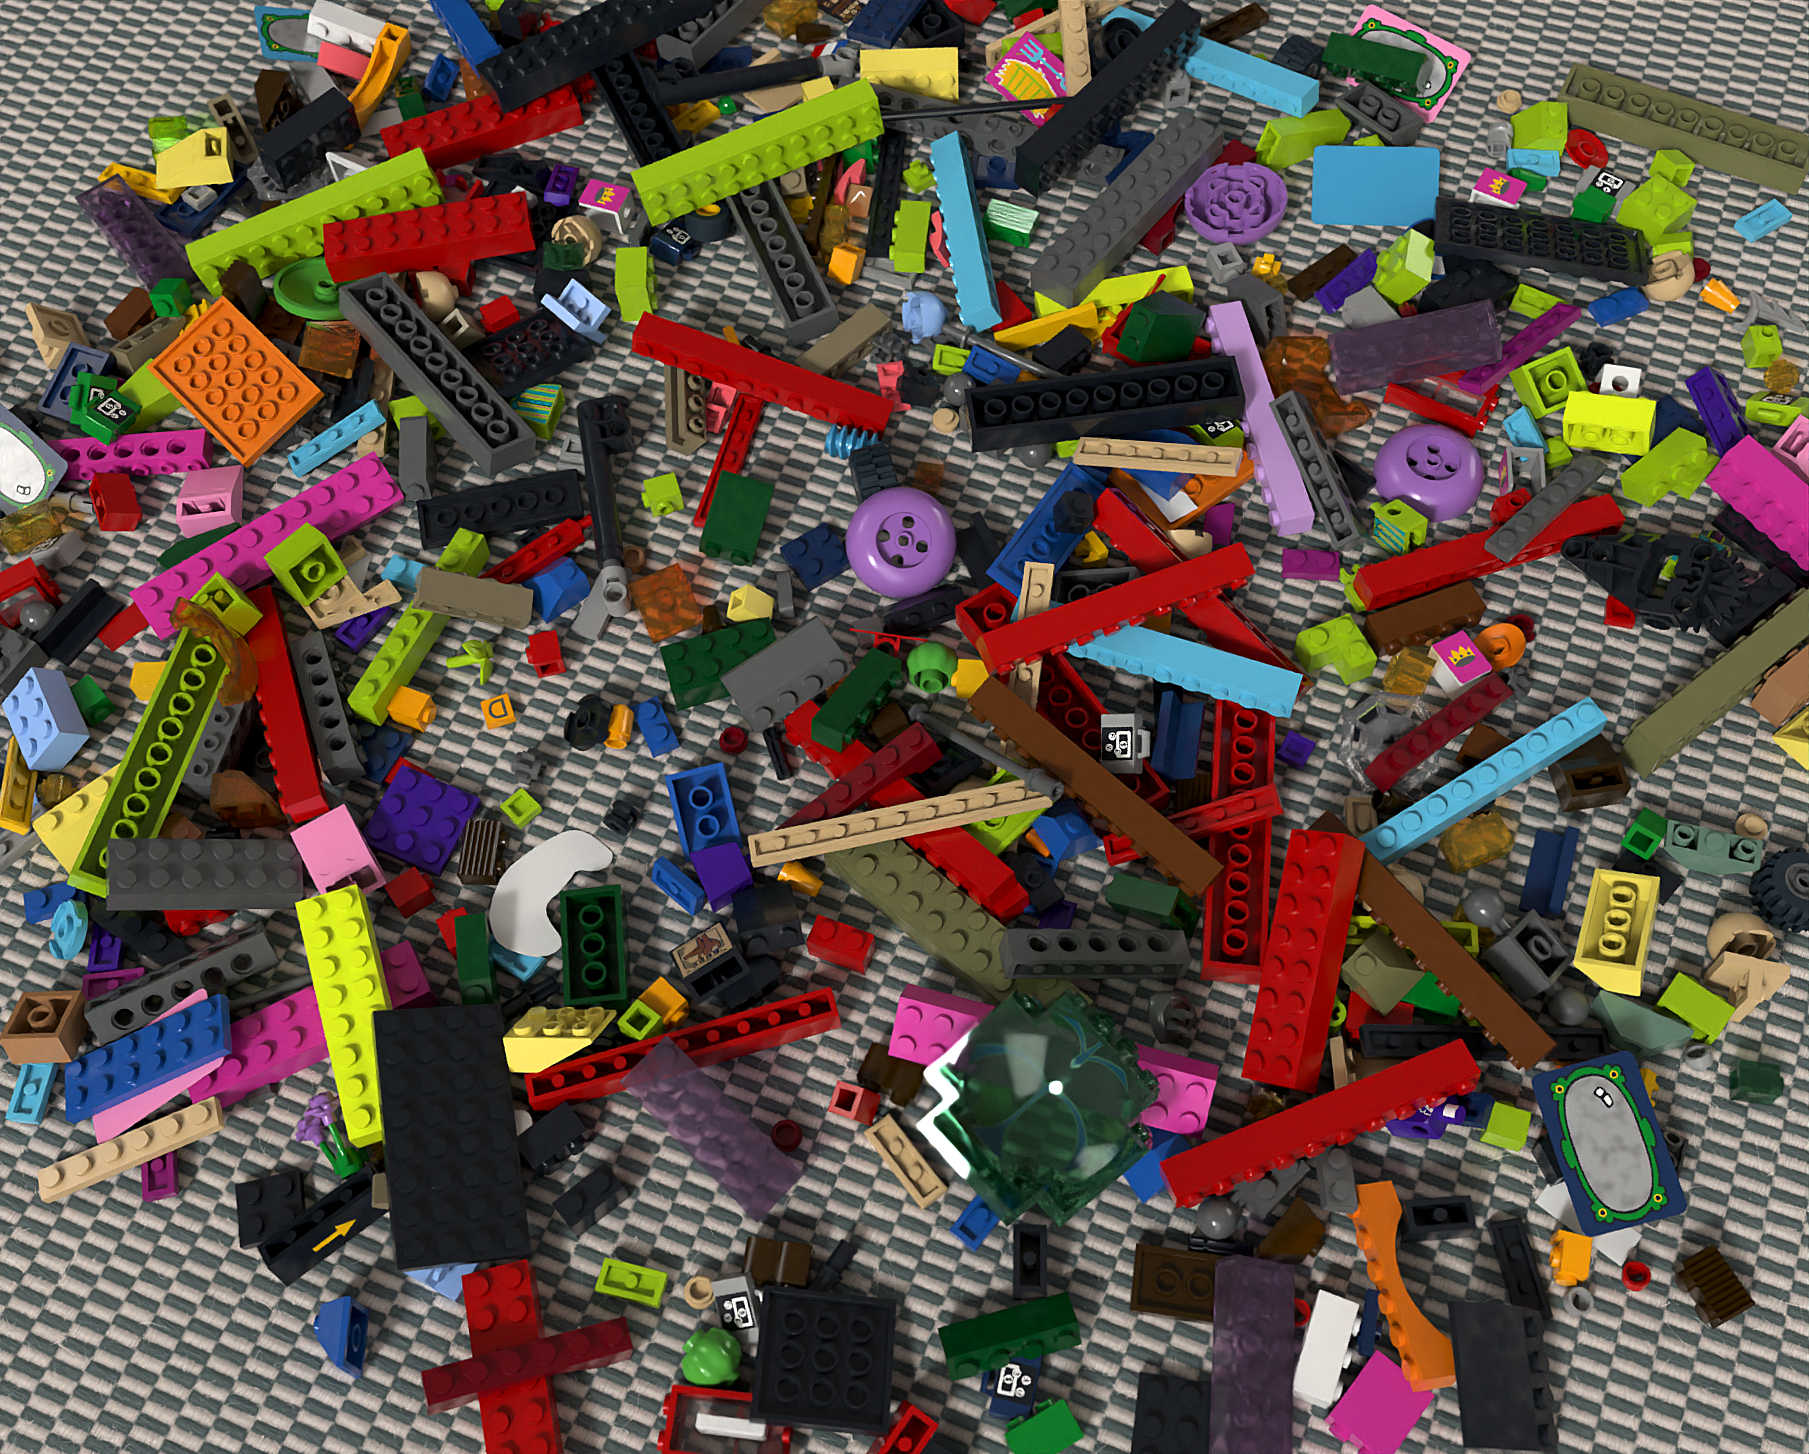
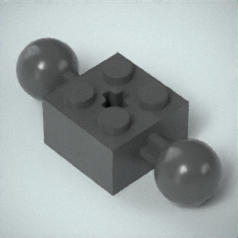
[943,372,1052,468]
[0,600,57,698]
[1464,887,1590,1027]
[1196,1158,1311,1239]

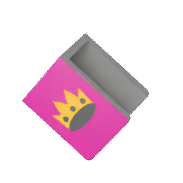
[1498,447,1546,499]

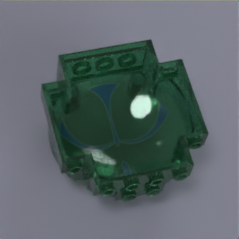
[916,988,1160,1227]

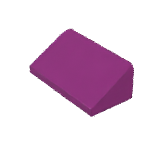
[1202,503,1235,551]

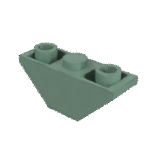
[1663,819,1763,876]
[1591,989,1694,1059]

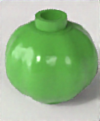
[906,641,958,693]
[681,1327,742,1389]

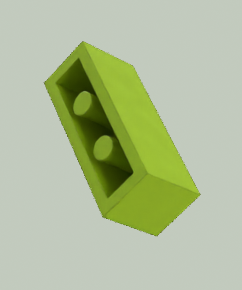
[889,200,932,273]
[1620,427,1709,508]

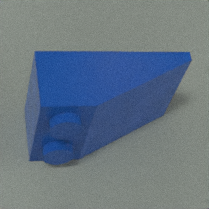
[1120,429,1200,502]
[665,762,744,862]

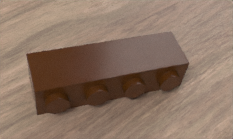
[1362,580,1486,658]

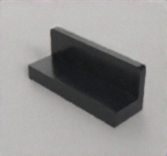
[956,511,1002,592]
[33,578,124,667]
[876,582,965,639]

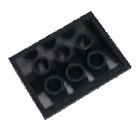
[1447,1301,1559,1454]

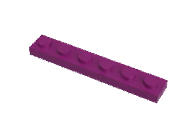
[1458,302,1582,395]

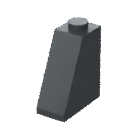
[1226,272,1288,350]
[399,416,439,501]

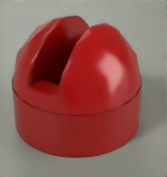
[1621,1261,1651,1292]
[1283,1298,1311,1326]

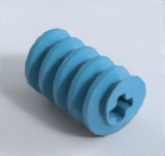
[824,423,884,460]

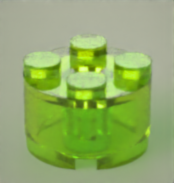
[148,115,192,166]

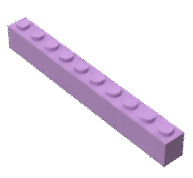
[1204,301,1315,537]

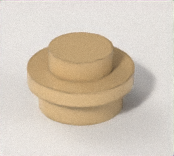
[1496,90,1522,113]
[932,408,959,434]
[1735,813,1768,840]
[684,1275,715,1310]

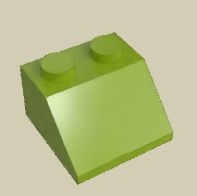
[1510,101,1567,161]

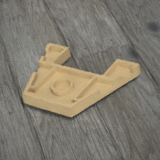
[301,535,402,630]

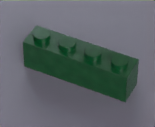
[811,647,903,753]
[937,1291,1082,1382]

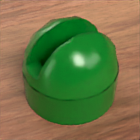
[717,96,737,116]

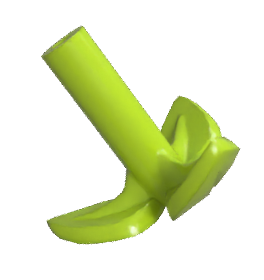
[446,639,494,685]

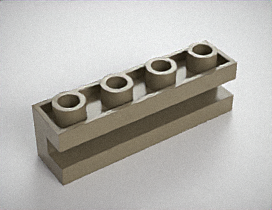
[794,302,893,380]
[664,364,707,456]
[412,566,534,630]

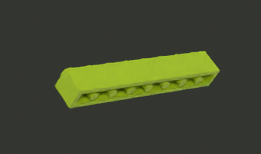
[347,528,490,727]

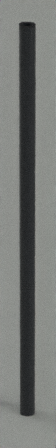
[880,96,1074,122]

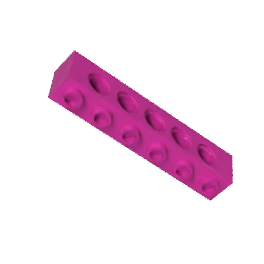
[47,429,214,482]

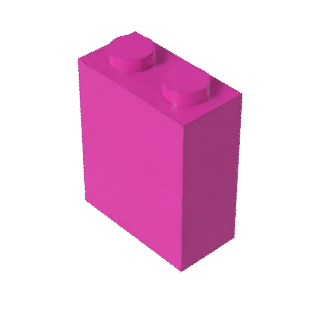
[1324,1350,1435,1454]

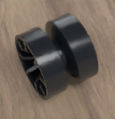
[1088,17,1142,78]

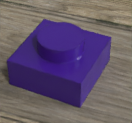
[1275,730,1316,771]

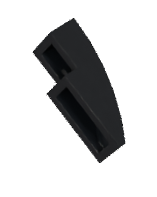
[471,153,552,190]

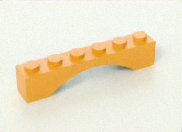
[344,22,412,151]

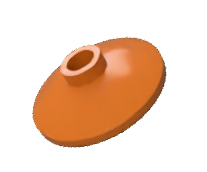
[1473,623,1526,674]

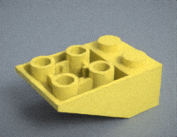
[156,127,233,189]
[503,1006,617,1073]

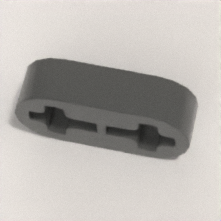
[776,570,795,620]

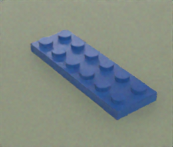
[986,461,1106,598]
[65,993,232,1124]

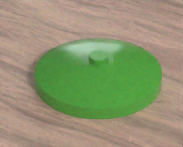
[273,257,364,320]

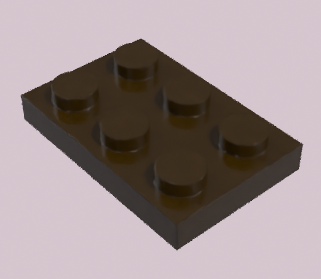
[1129,1243,1236,1328]

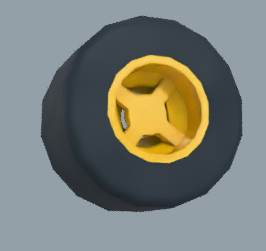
[685,201,731,243]

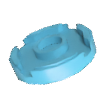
[49,899,88,960]

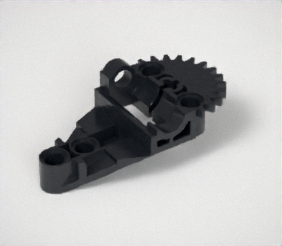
[1560,533,1750,633]

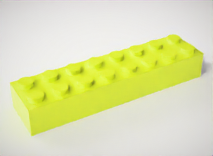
[295,884,393,1148]

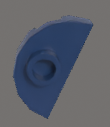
[1356,1288,1383,1358]

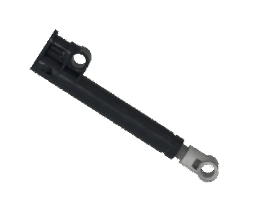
[642,47,857,108]
[576,395,634,617]

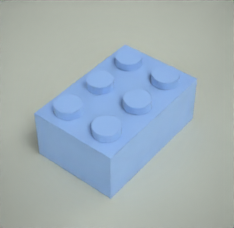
[2,667,90,773]

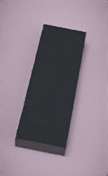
[1487,1217,1553,1320]

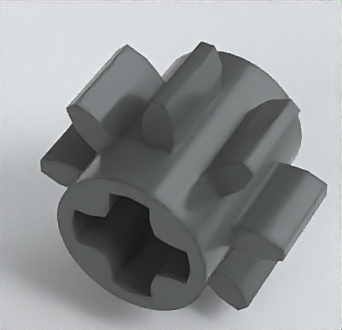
[871,331,904,364]
[1497,666,1532,703]
[511,747,548,786]

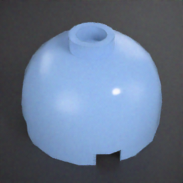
[902,291,949,344]

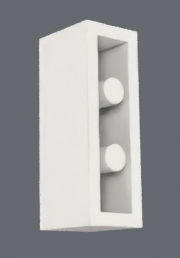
[307,0,386,57]
[1287,1290,1362,1409]

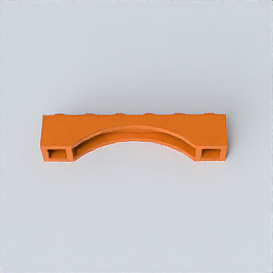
[1347,1180,1456,1393]

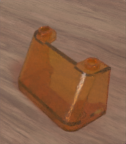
[1260,336,1372,440]

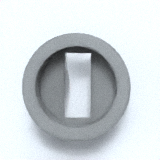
[1683,1043,1713,1072]
[1562,1287,1594,1316]

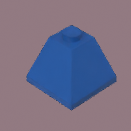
[520,556,591,624]
[1032,797,1104,862]
[1106,1124,1192,1205]
[314,1296,370,1379]

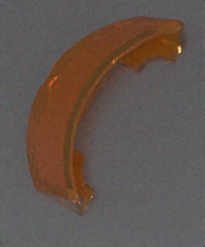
[169,596,258,707]

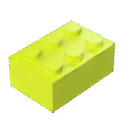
[1562,390,1656,456]

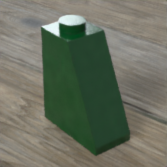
[1105,873,1201,939]

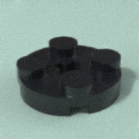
[563,694,613,751]

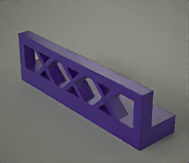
[1684,366,1755,459]

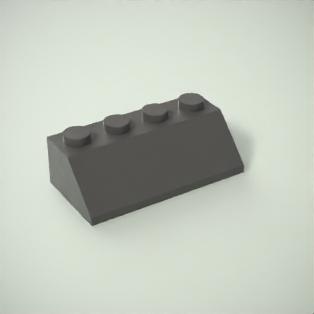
[719,615,853,734]

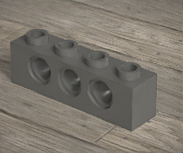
[182,681,260,802]

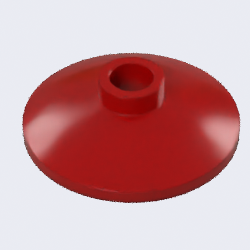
[1564,129,1608,169]

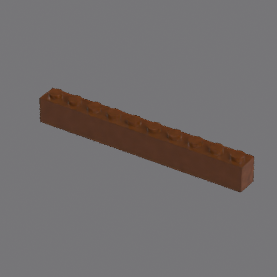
[967,674,1224,899]
[1307,810,1559,1071]

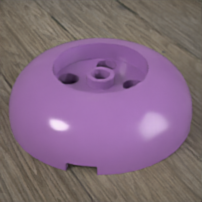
[1185,162,1287,246]
[1373,424,1484,522]
[845,487,957,599]

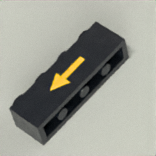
[257,1165,389,1287]

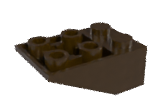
[254,69,304,134]
[1547,733,1631,813]

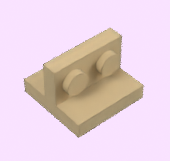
[25,302,92,370]
[1703,951,1791,1023]

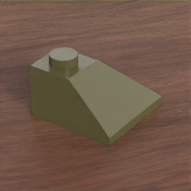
[1339,929,1426,1018]

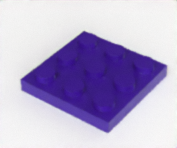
[362,765,482,878]

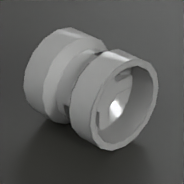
[1486,121,1514,158]

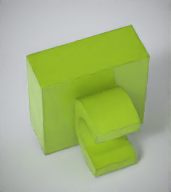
[902,159,937,194]

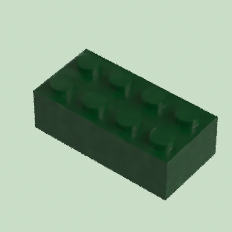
[1321,31,1434,98]
[659,617,777,711]
[559,884,632,1013]

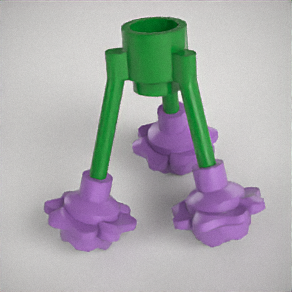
[295,1091,370,1180]

